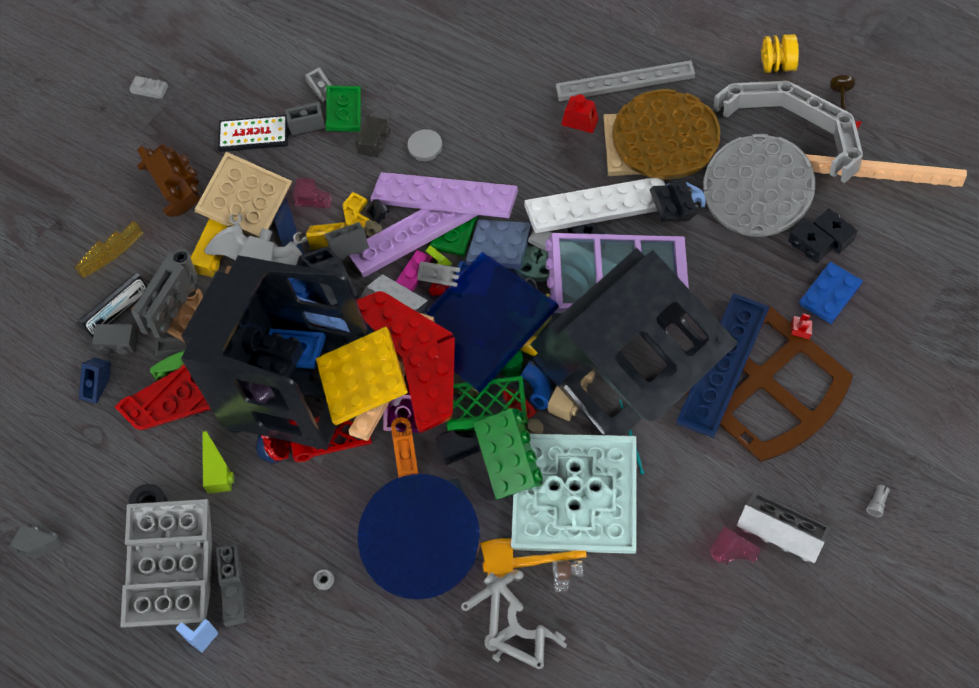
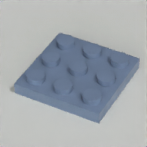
[466,220,533,269]

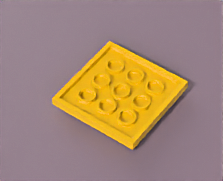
[316,327,408,425]

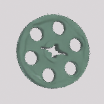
[514,233,550,282]

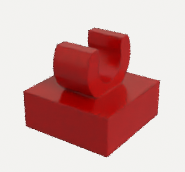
[791,313,812,339]

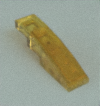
[75,221,143,278]

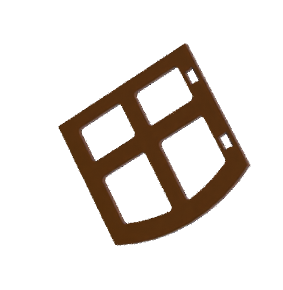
[685,304,853,462]

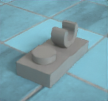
[129,76,168,99]

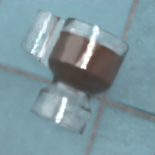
[552,559,583,592]

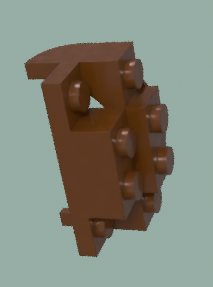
[137,143,201,217]

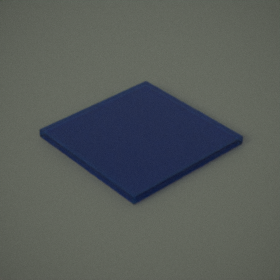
[424,252,559,393]

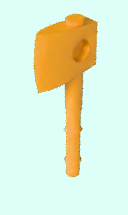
[480,538,587,578]

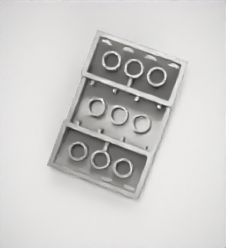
[120,499,212,628]

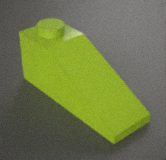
[202,431,234,494]

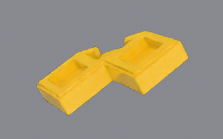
[342,192,370,228]

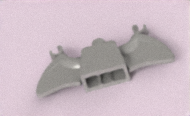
[205,213,307,265]

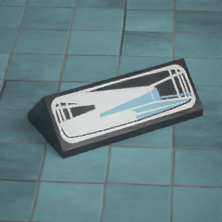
[76,272,147,338]

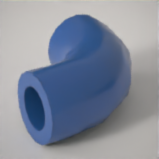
[520,360,552,410]

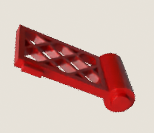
[289,417,372,462]

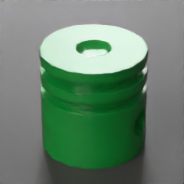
[500,347,524,377]

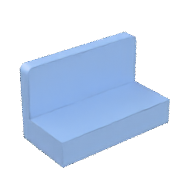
[176,619,218,653]

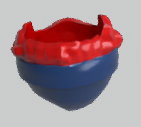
[256,435,290,464]

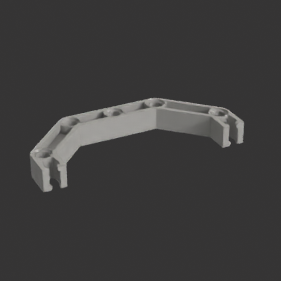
[713,81,863,183]

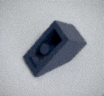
[79,357,111,404]

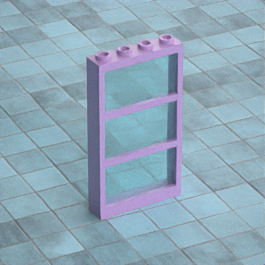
[545,233,689,313]

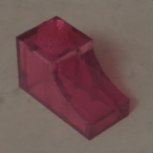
[293,178,332,209]
[710,527,761,565]

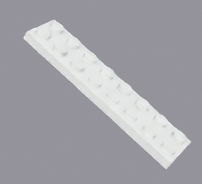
[524,178,665,234]

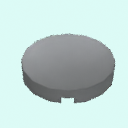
[407,129,443,161]

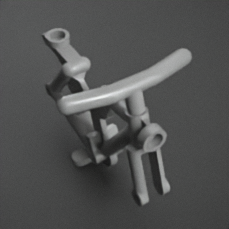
[461,569,567,669]

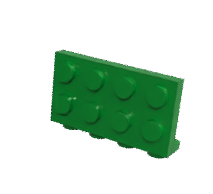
[473,408,543,500]

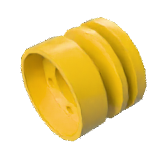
[761,34,798,73]

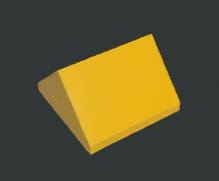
[306,222,346,251]

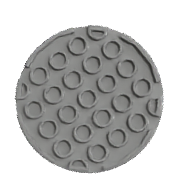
[703,134,815,237]

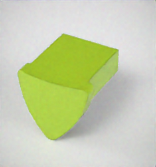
[426,245,452,266]

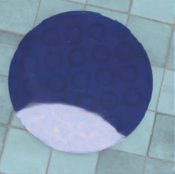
[358,474,481,600]

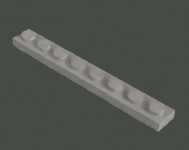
[556,60,695,101]

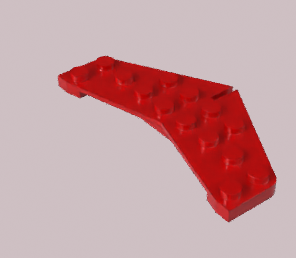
[356,291,455,433]
[115,364,211,431]

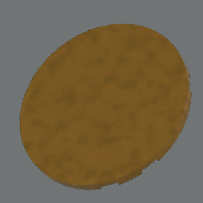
[612,89,720,180]

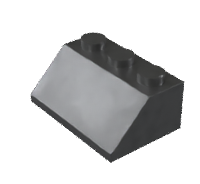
[359,274,429,314]

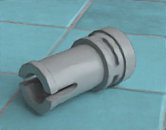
[866,485,890,517]

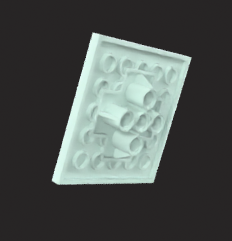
[511,434,636,554]

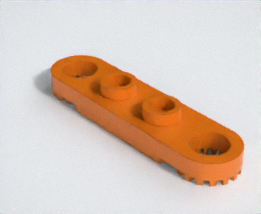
[391,417,420,495]

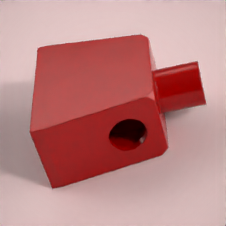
[561,94,599,133]

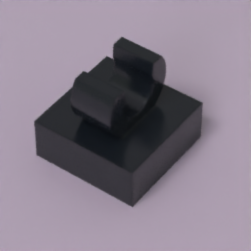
[365,199,390,224]

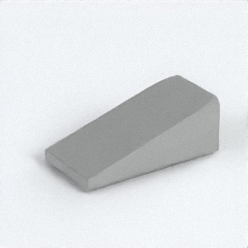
[305,67,332,103]

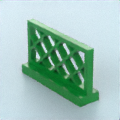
[447,376,528,433]

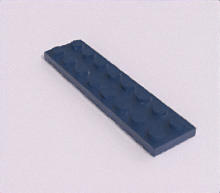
[676,293,770,439]

